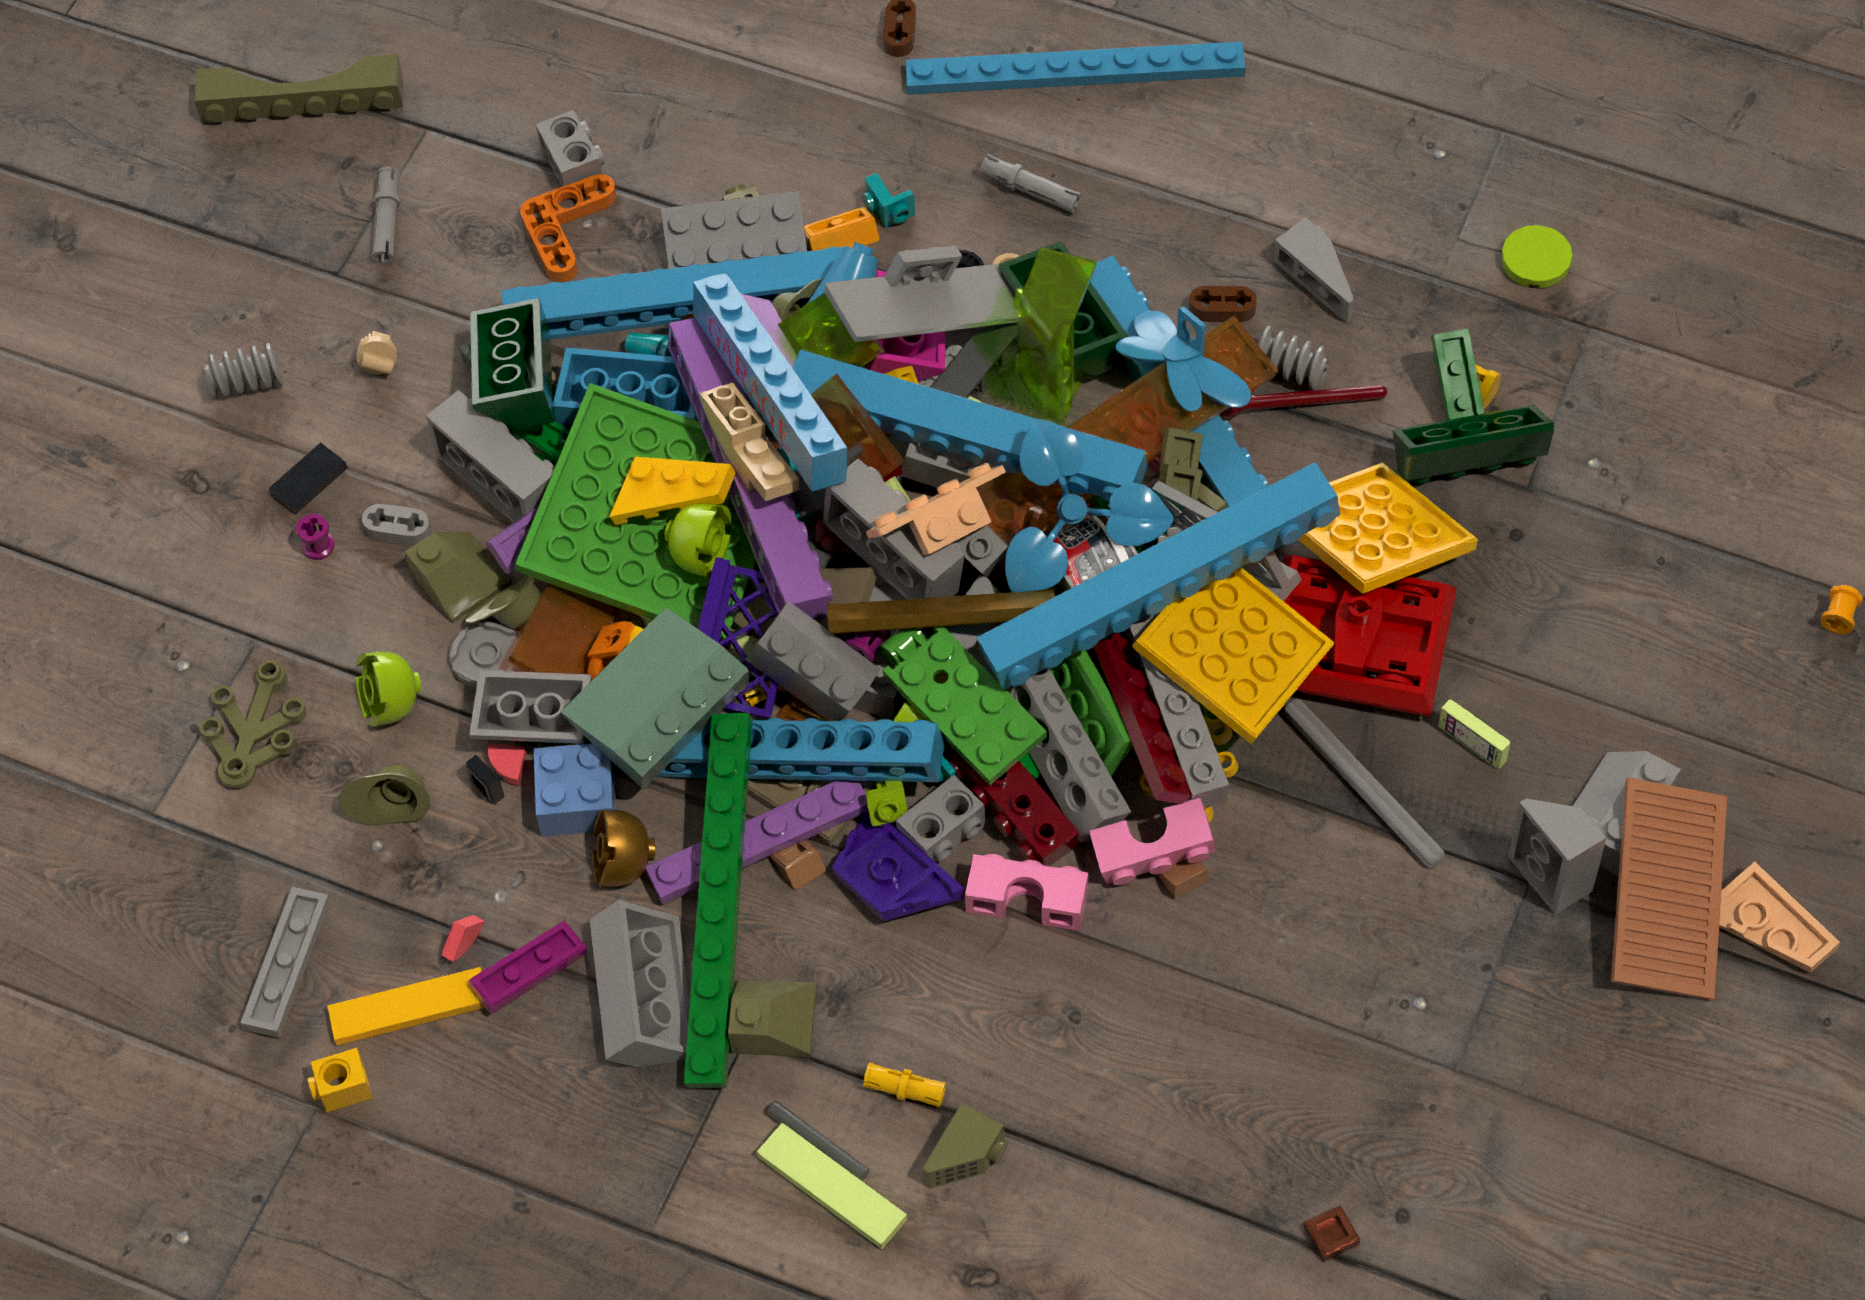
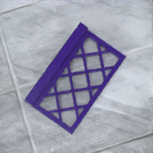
[698,557,779,720]

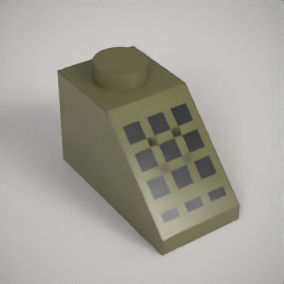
[922,1103,1007,1188]

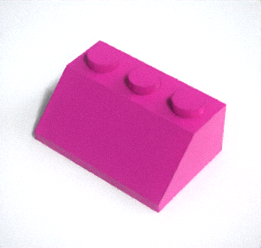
[865,270,945,381]

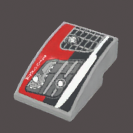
[1053,515,1138,591]

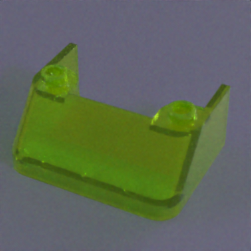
[1013,247,1096,423]

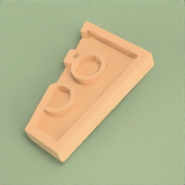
[1719,862,1840,973]

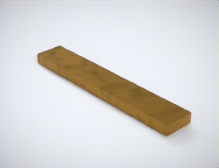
[827,590,1055,634]

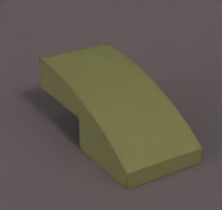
[1159,428,1203,501]

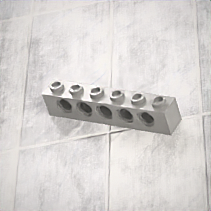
[1125,612,1229,808]
[972,627,1131,843]

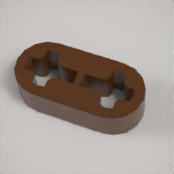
[883,0,917,57]
[1189,286,1257,322]

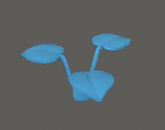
[1005,419,1173,592]

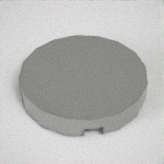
[449,621,525,690]

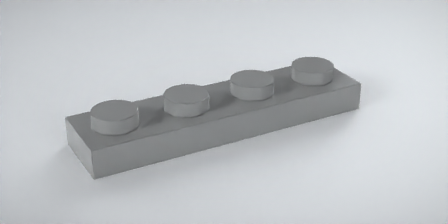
[240,887,331,1038]

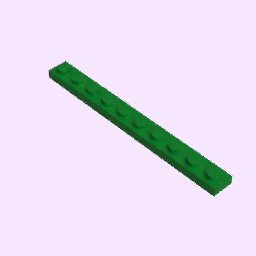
[684,713,753,1088]

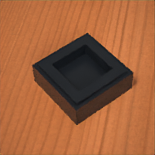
[466,755,505,805]

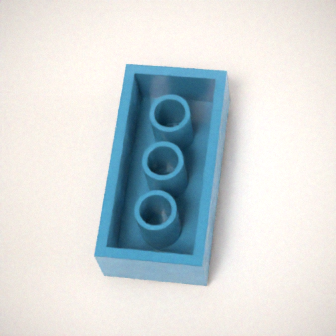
[553,347,698,430]

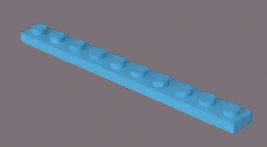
[906,42,1245,95]

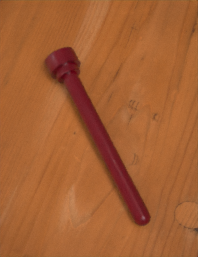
[1215,385,1388,420]

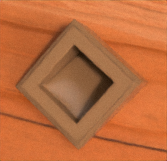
[769,840,826,890]
[1158,861,1208,899]

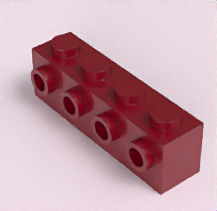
[947,744,1079,866]

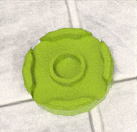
[1501,225,1573,288]

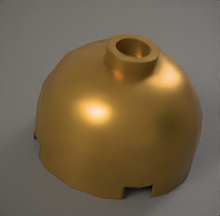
[592,810,655,887]

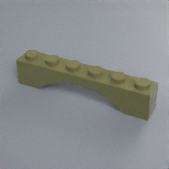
[195,54,403,123]

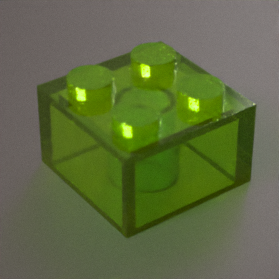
[778,292,884,367]

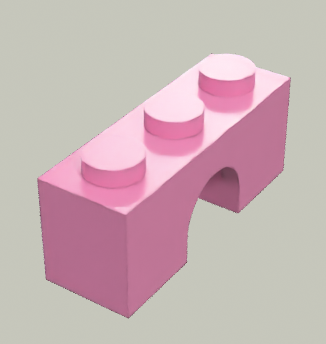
[1089,798,1217,885]
[965,854,1088,931]

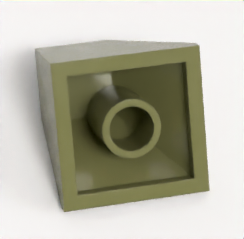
[404,532,512,623]
[728,979,817,1057]

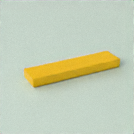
[328,967,485,1046]

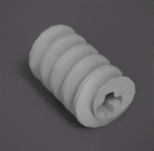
[1254,325,1334,390]
[204,342,283,399]

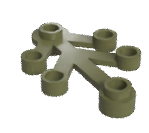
[199,660,307,789]

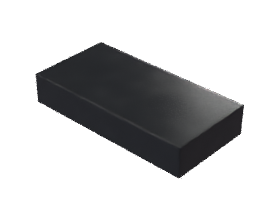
[269,442,347,514]

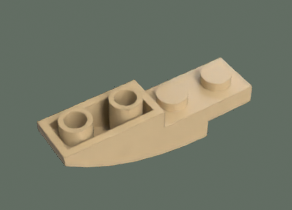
[700,383,799,501]

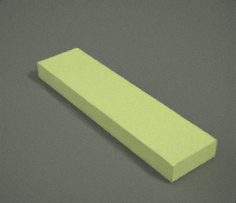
[757,1123,907,1249]

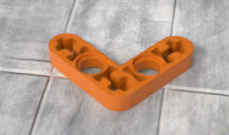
[520,174,617,283]

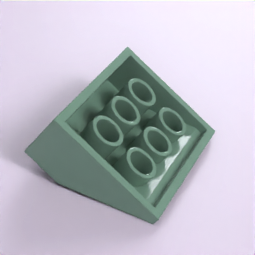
[560,607,749,790]

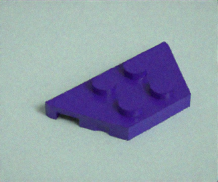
[832,812,965,921]

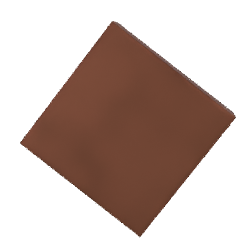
[1304,1205,1360,1262]

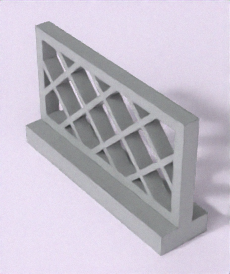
[1152,481,1302,601]

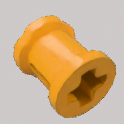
[1820,585,1863,635]

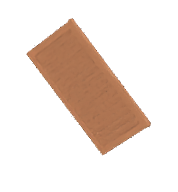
[1611,777,1727,1001]

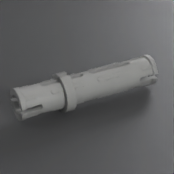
[980,154,1082,214]
[371,167,401,264]

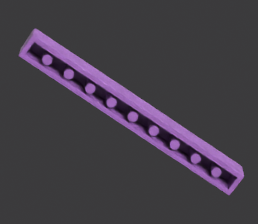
[667,318,833,620]

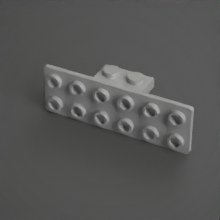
[823,246,1030,342]

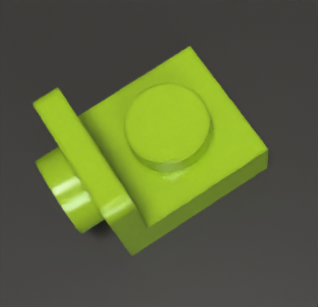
[865,781,908,826]

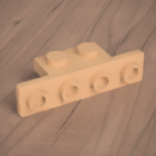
[866,463,1006,555]

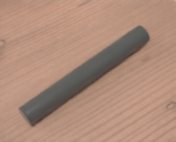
[767,1101,870,1181]

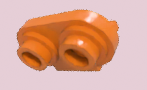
[587,621,635,680]

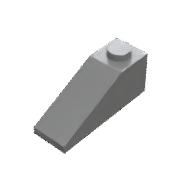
[1273,217,1354,324]

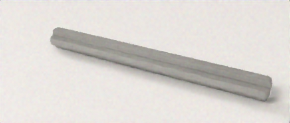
[1284,698,1445,868]

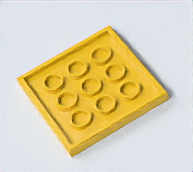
[1298,463,1478,594]
[1132,567,1334,744]

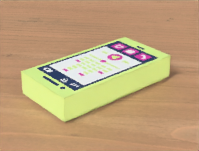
[1438,699,1510,770]

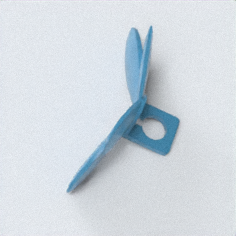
[1116,306,1251,412]

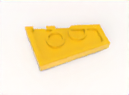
[609,457,736,525]

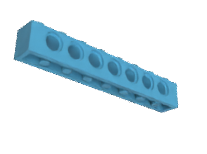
[657,718,945,782]

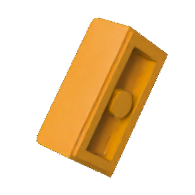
[804,207,879,251]

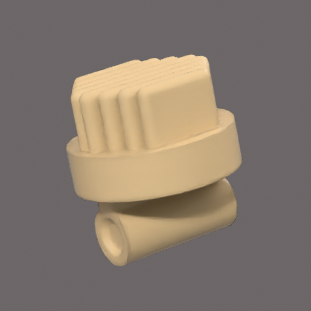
[357,331,397,375]

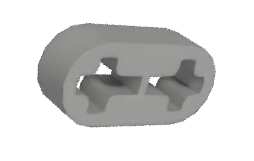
[362,504,432,546]

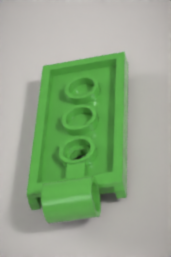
[880,626,1047,785]
[1049,650,1133,776]

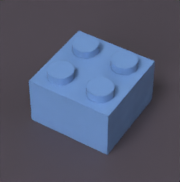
[534,743,617,837]

